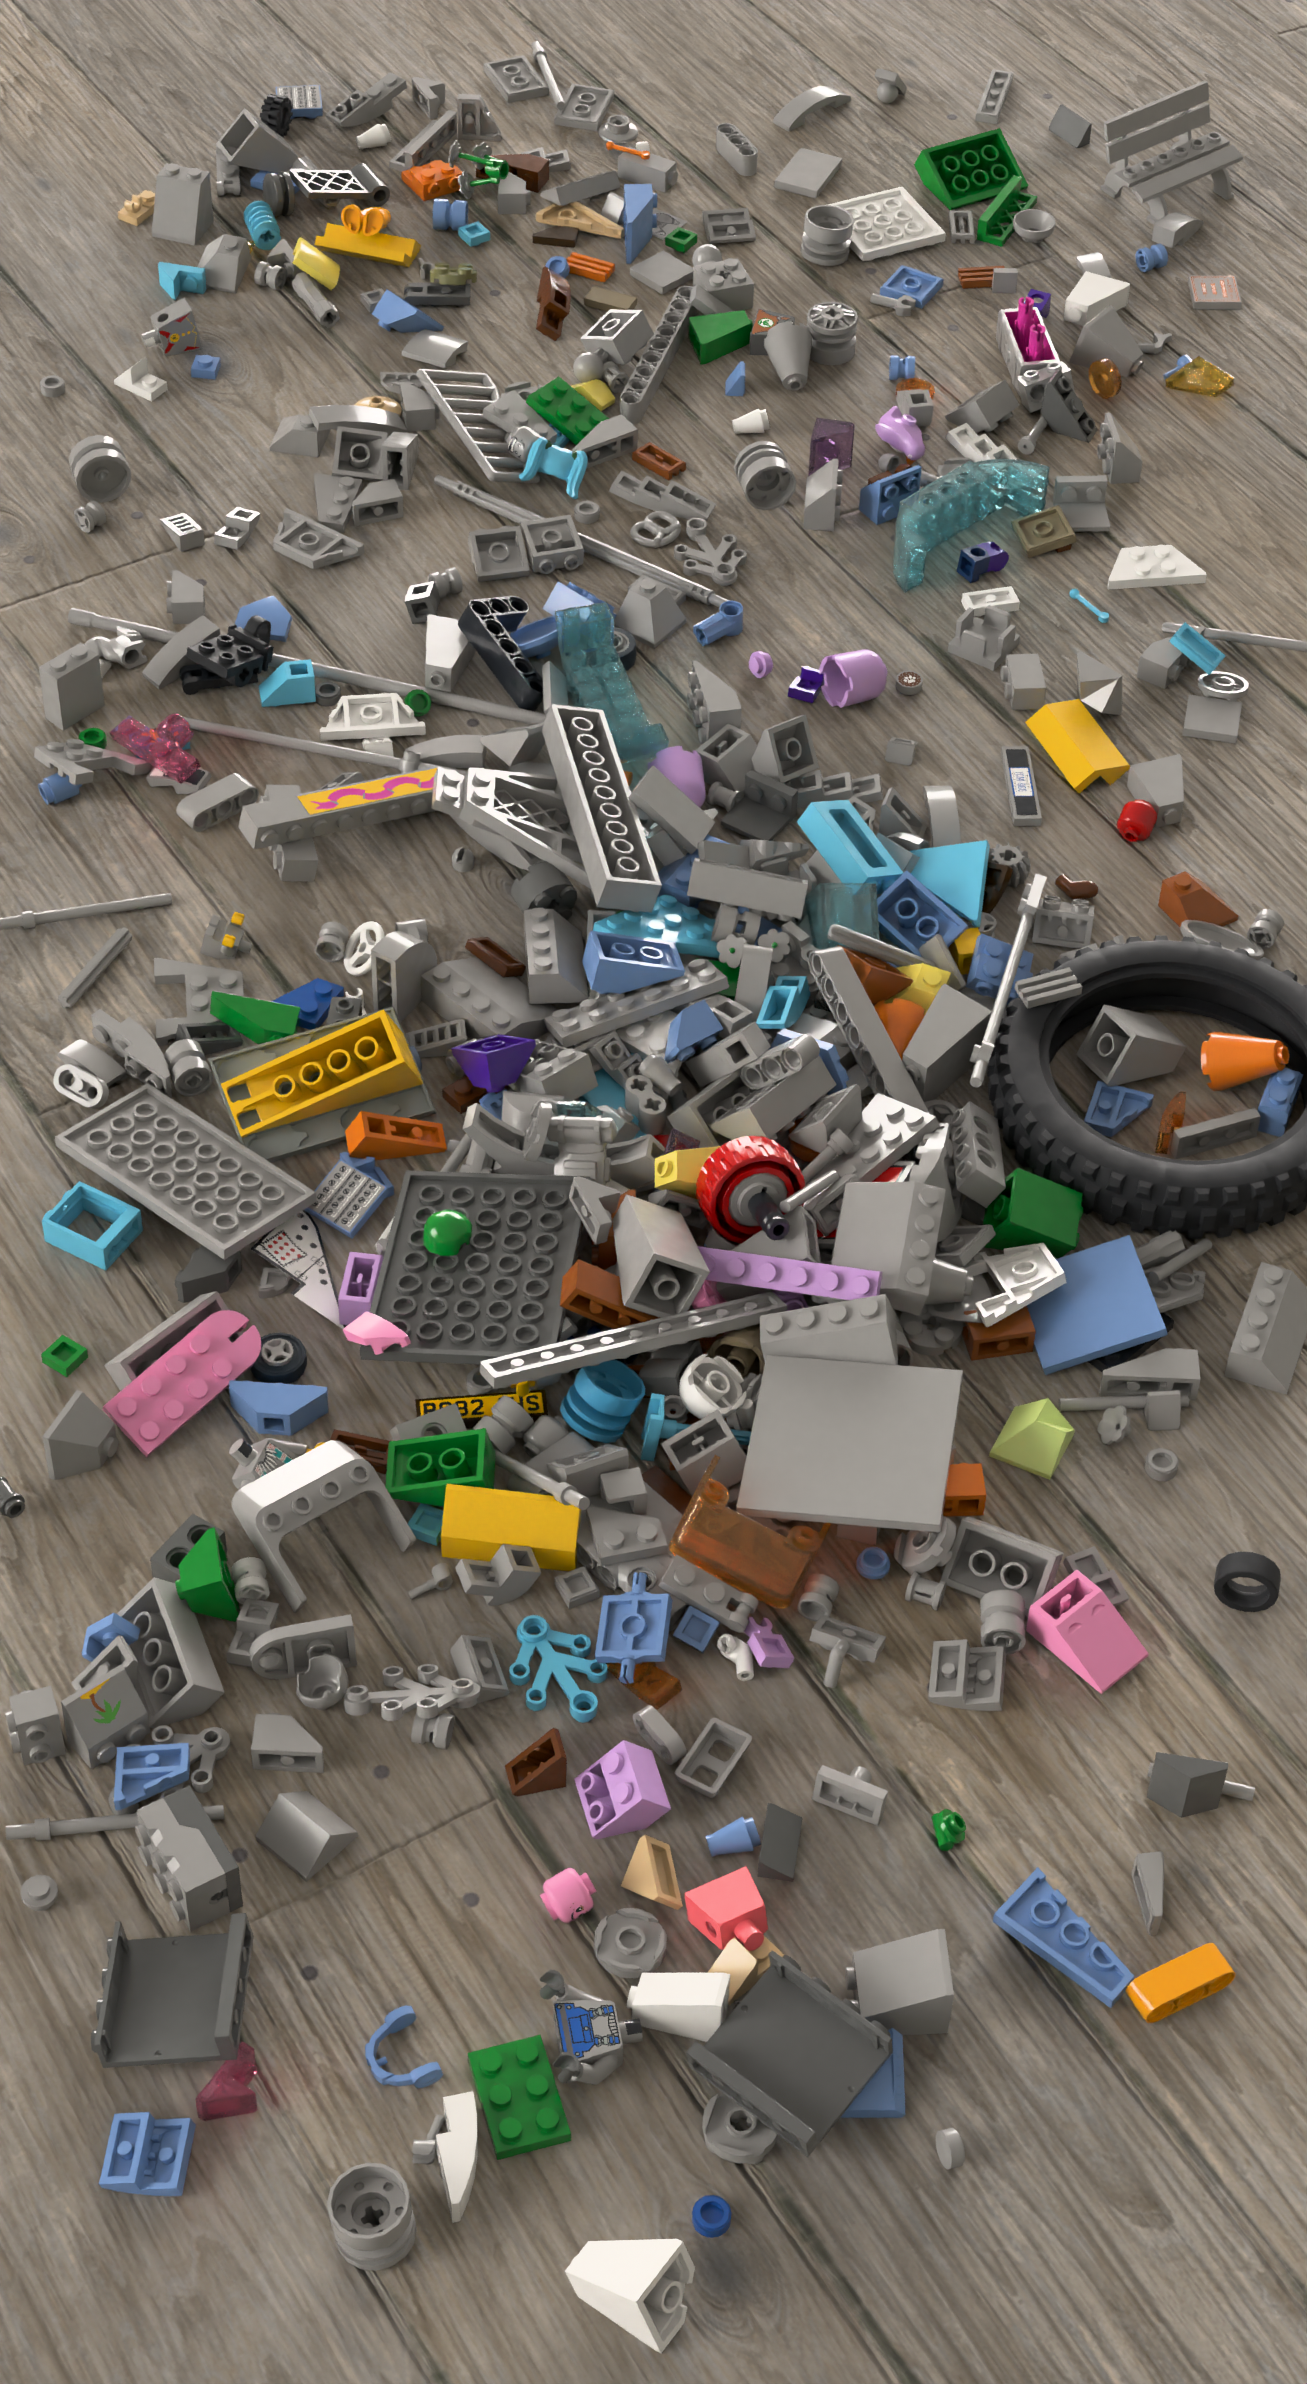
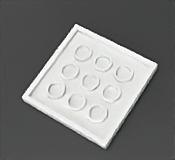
[828,187,946,261]

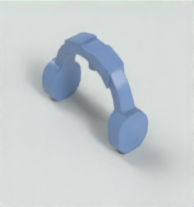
[365,2006,443,2088]

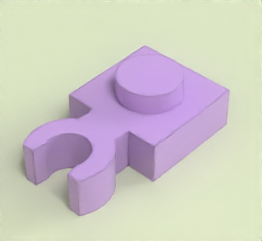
[744,1617,795,1668]

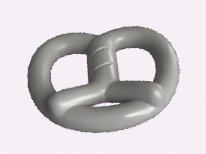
[630,511,681,548]

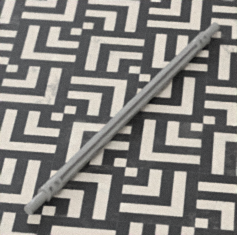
[434,474,730,607]

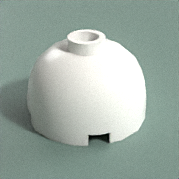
[679,1354,746,1419]

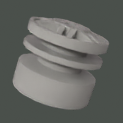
[800,205,854,266]
[807,302,858,365]
[734,441,796,510]
[327,2163,417,2271]

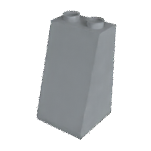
[902,984,992,1102]
[612,1194,710,1318]

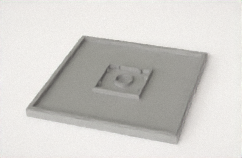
[736,1355,963,1532]

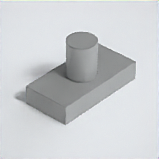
[812,1765,888,1826]

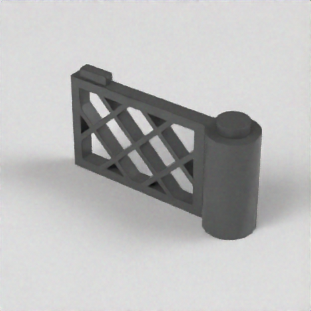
[289,163,390,207]

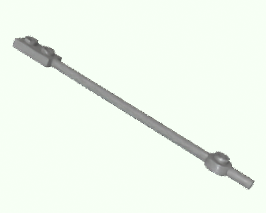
[970,874,1047,1088]

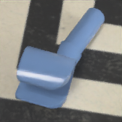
[1163,355,1193,380]

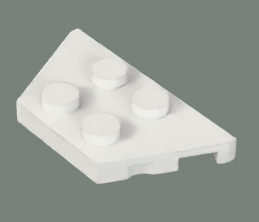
[1108,545,1206,590]
[320,693,426,741]

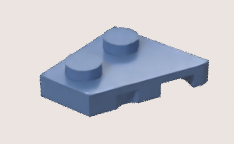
[114,1743,190,1810]

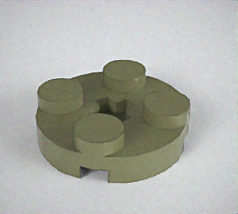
[430,263,477,285]

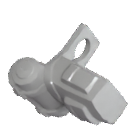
[547,1114,617,1186]

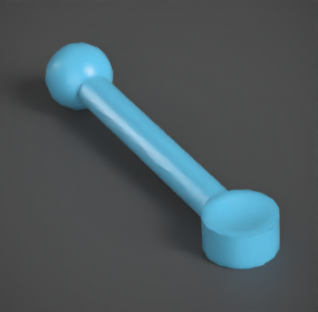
[1069,589,1109,623]

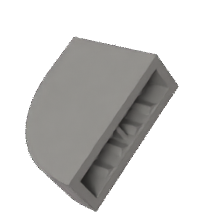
[371,931,437,1023]

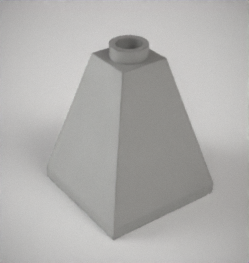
[1069,305,1144,377]

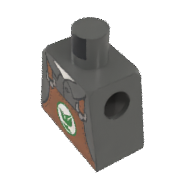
[749,309,795,356]

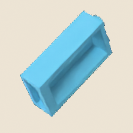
[797,800,903,897]

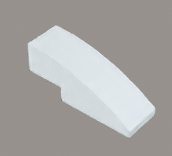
[436,2091,478,2223]

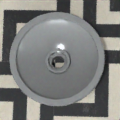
[1180,920,1264,960]

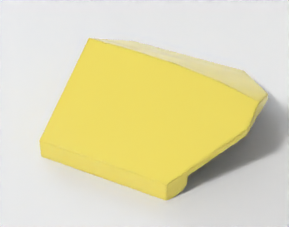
[571,379,615,411]

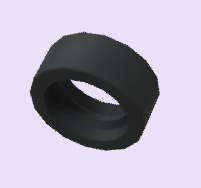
[1214,1551,1281,1612]

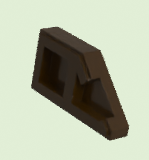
[533,225,579,248]

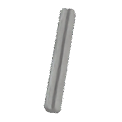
[827,924,935,967]
[58,927,132,1008]

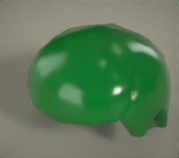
[423,1209,472,1256]

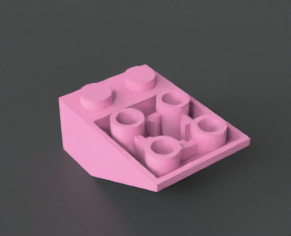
[1026,1570,1149,1694]

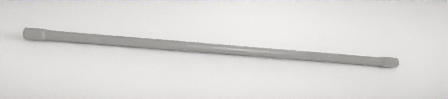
[68,608,547,725]

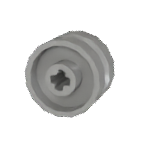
[69,435,131,503]

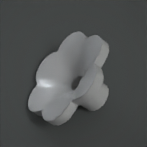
[1097,1405,1131,1445]

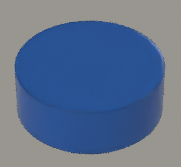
[692,2195,731,2238]

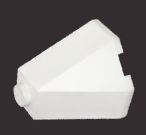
[565,2239,695,2353]

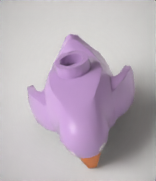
[875,406,925,465]

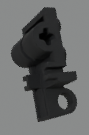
[186,615,274,687]

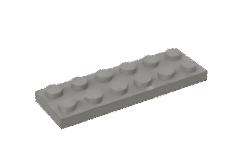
[544,959,729,1048]

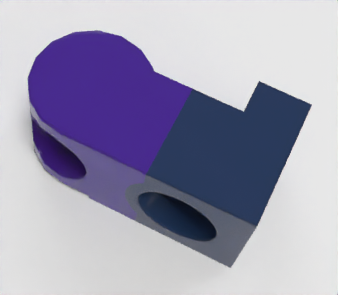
[957,541,1009,583]

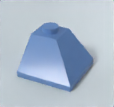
[372,289,444,333]

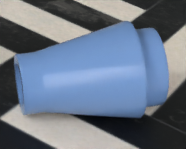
[705,1816,761,1857]

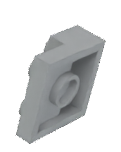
[521,515,584,574]
[468,525,530,582]

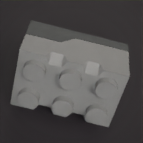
[135,1785,243,1932]

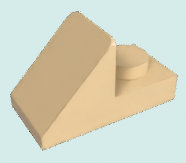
[708,1936,784,2005]

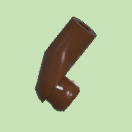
[1055,874,1098,900]

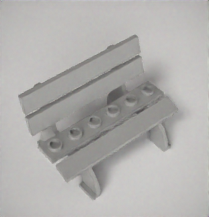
[1100,80,1243,225]

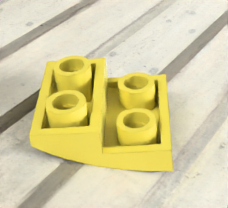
[292,237,340,290]

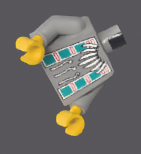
[229,1438,325,1490]

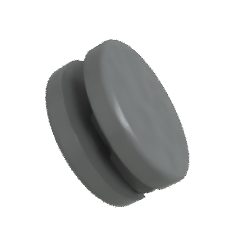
[263,172,295,217]

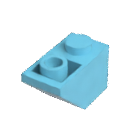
[259,659,316,707]

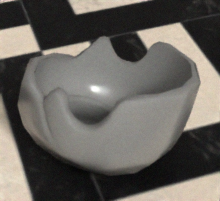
[296,1654,349,1710]

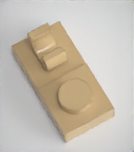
[118,190,155,226]

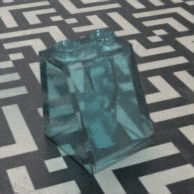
[805,883,879,951]

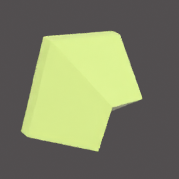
[989,1398,1075,1480]

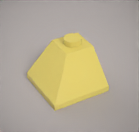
[884,963,951,1015]

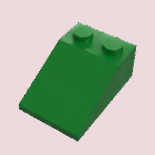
[385,1428,496,1507]

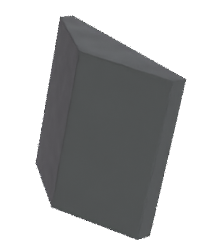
[1147,1752,1228,1818]

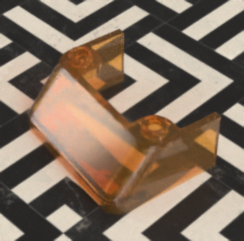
[669,1455,832,1609]

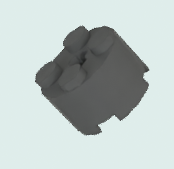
[511,861,577,920]

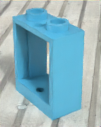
[42,1181,143,1271]

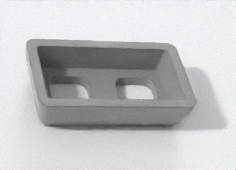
[675,1718,752,1798]

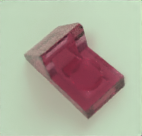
[195,2041,258,2121]

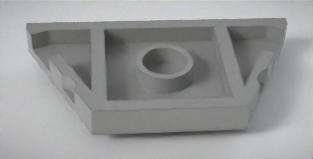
[273,508,365,569]

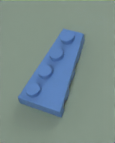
[993,1867,1134,2008]

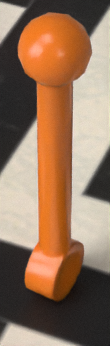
[606,141,650,160]

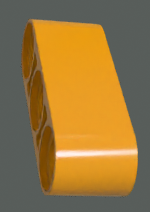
[1126,1943,1236,2024]

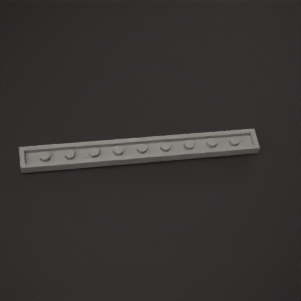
[480,1291,787,1389]

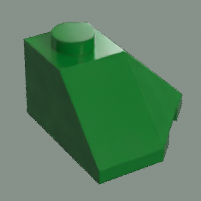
[175,1527,240,1622]

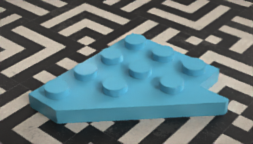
[593,895,720,958]

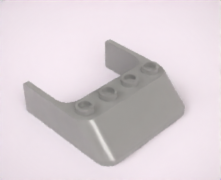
[232,1440,416,1613]

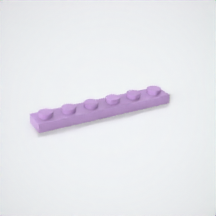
[698,1246,883,1300]

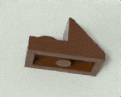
[442,1075,508,1114]

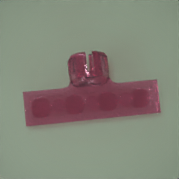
[109,713,201,784]

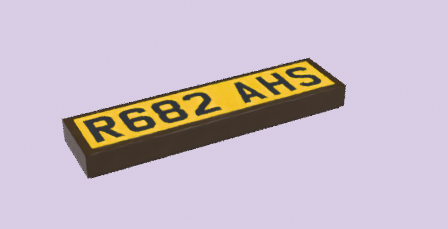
[415,1390,548,1431]

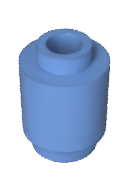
[38,773,82,805]

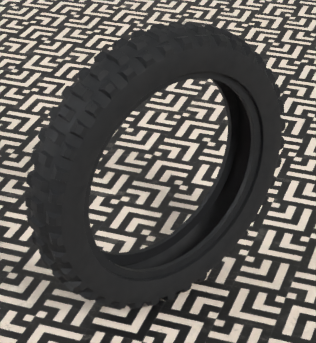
[987,935,1307,1239]

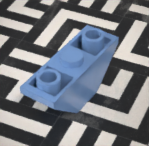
[229,1380,329,1436]

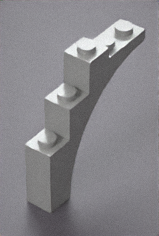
[462,1103,669,1190]

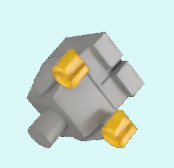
[200,912,253,959]

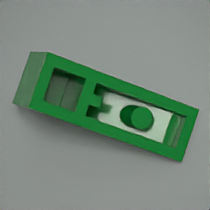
[210,991,300,1045]

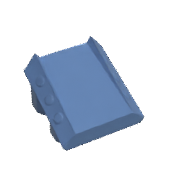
[840,2028,905,2118]

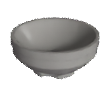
[1013,209,1056,243]

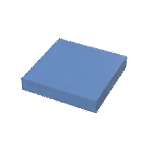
[880,265,944,309]

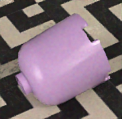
[819,649,887,708]
[647,746,706,808]

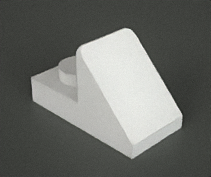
[114,357,168,402]

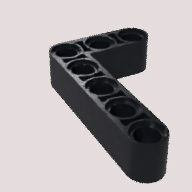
[458,596,543,712]

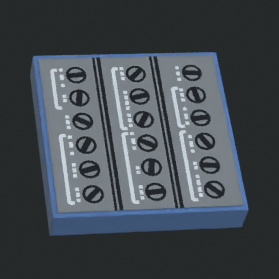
[276,85,323,119]
[304,1159,390,1239]

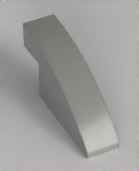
[450,800,543,871]

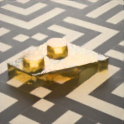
[1166,356,1234,397]

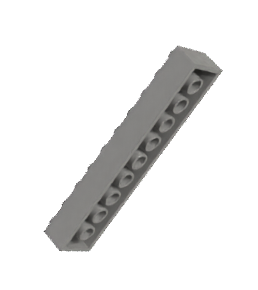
[542,704,662,913]

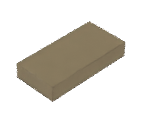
[584,286,637,312]

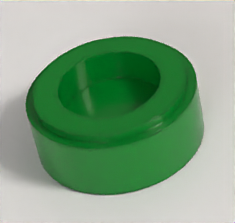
[78,728,107,749]

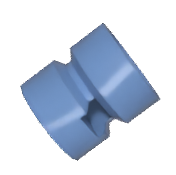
[433,199,468,231]

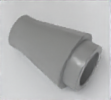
[638,1054,683,1097]

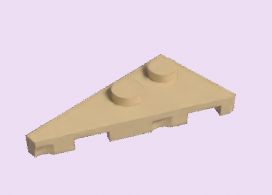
[536,201,625,239]

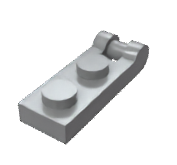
[658,1554,759,1633]

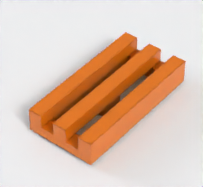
[566,252,615,282]

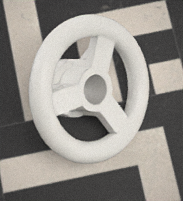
[344,921,385,976]

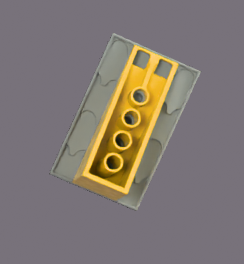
[208,1007,437,1163]

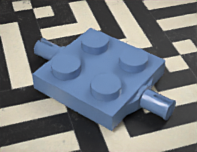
[595,1572,673,1684]

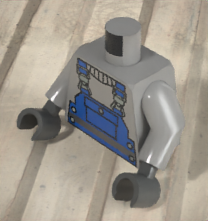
[540,1970,643,2085]

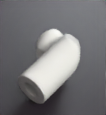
[717,1634,754,1681]

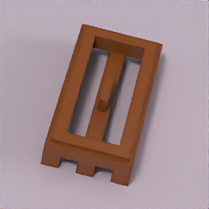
[958,265,1005,289]
[632,442,686,481]

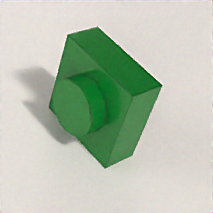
[665,227,698,253]
[41,1335,88,1377]

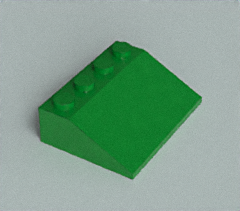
[914,128,1028,210]

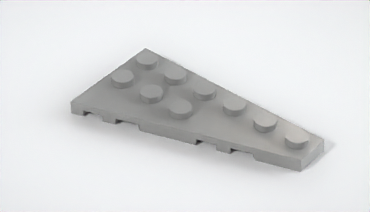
[803,1093,940,1207]

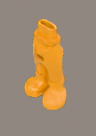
[341,204,391,236]

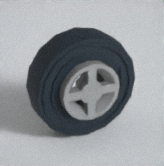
[250,1332,307,1384]

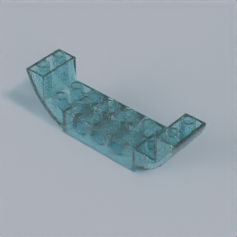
[892,459,1050,593]
[555,602,669,764]

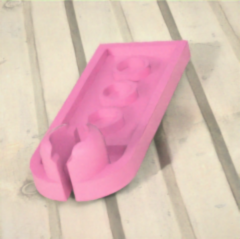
[102,1310,261,1457]

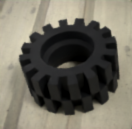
[260,94,293,138]

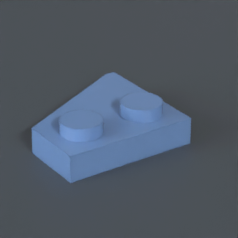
[1084,1081,1154,1137]

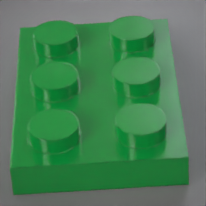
[526,376,609,445]
[468,2034,571,2160]

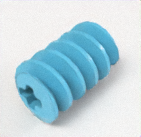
[244,201,281,250]

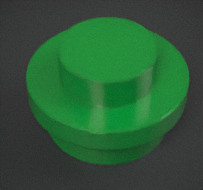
[404,689,431,717]

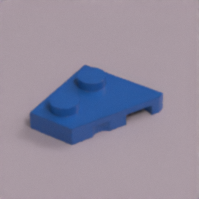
[271,978,344,1030]

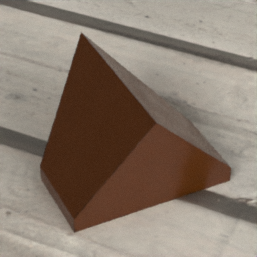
[505,1728,567,1797]

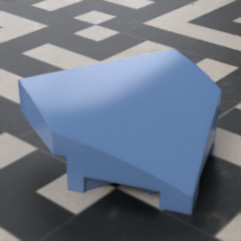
[235,596,292,642]

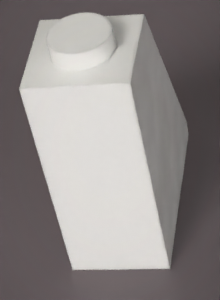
[1063,271,1130,326]
[627,1973,730,2042]

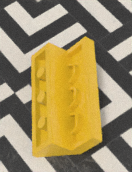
[314,223,421,267]
[1025,699,1130,793]
[441,1484,581,1572]

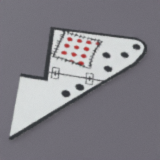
[251,1210,347,1329]

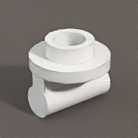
[726,1399,756,1430]

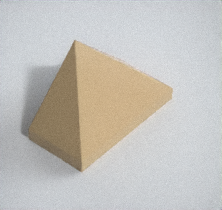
[621,1835,683,1910]

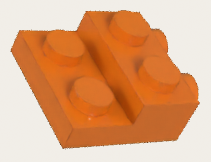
[401,160,462,201]

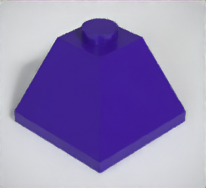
[451,1034,536,1093]

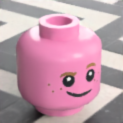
[540,1868,597,1923]

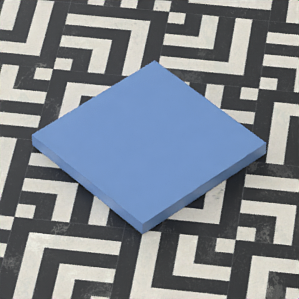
[1027,1235,1168,1375]

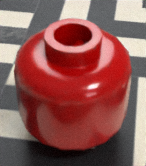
[1116,799,1157,842]

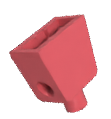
[684,1866,768,1951]

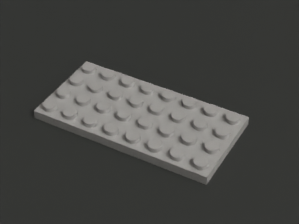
[55,1083,316,1260]

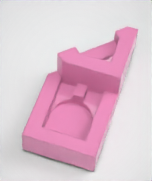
[342,1312,411,1355]

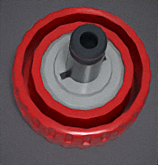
[696,1136,805,1244]

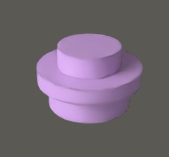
[749,651,773,678]

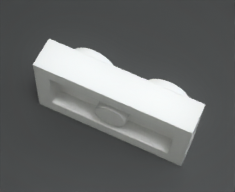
[961,586,1020,617]

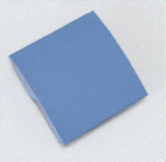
[99,2112,196,2196]

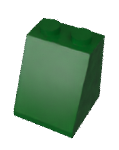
[983,1168,1083,1259]

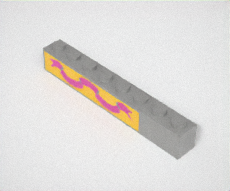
[238,766,442,849]

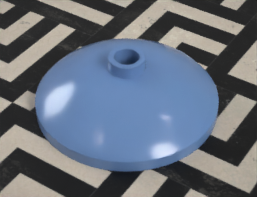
[509,614,574,659]

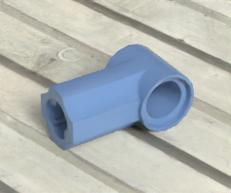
[693,600,743,646]

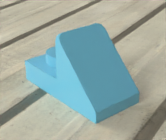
[158,262,207,300]

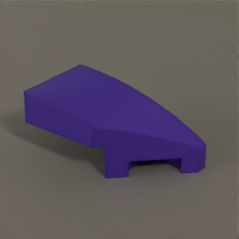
[787,666,824,703]

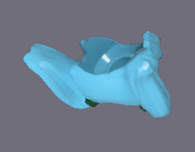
[519,437,588,499]

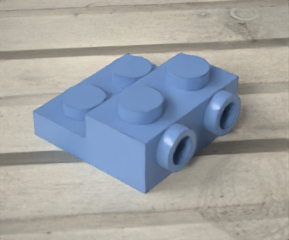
[966,933,1034,1005]

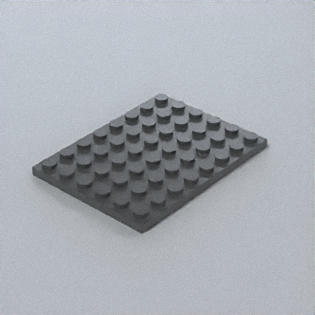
[360,1171,590,1365]

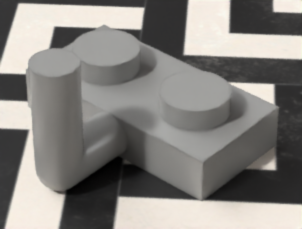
[809,1615,886,1688]

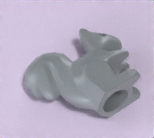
[84,626,148,669]

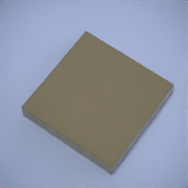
[1011,505,1077,558]

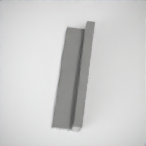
[389,110,457,171]

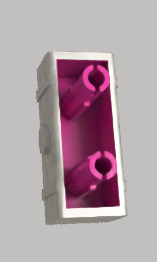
[996,297,1060,396]

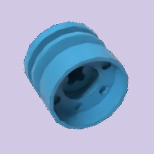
[560,1359,646,1443]

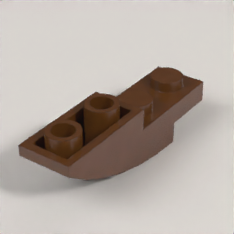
[536,266,571,341]

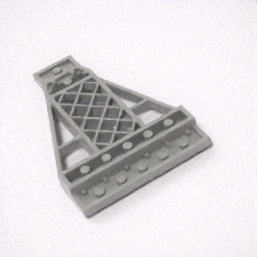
[432,767,652,898]

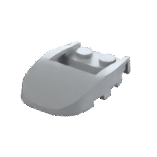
[909,1123,963,1242]

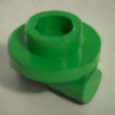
[931,1809,966,1851]

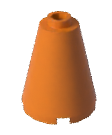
[874,999,925,1060]
[1201,1031,1289,1091]

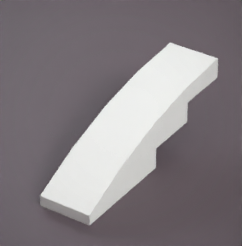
[946,423,1035,491]

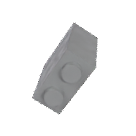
[39,643,105,731]

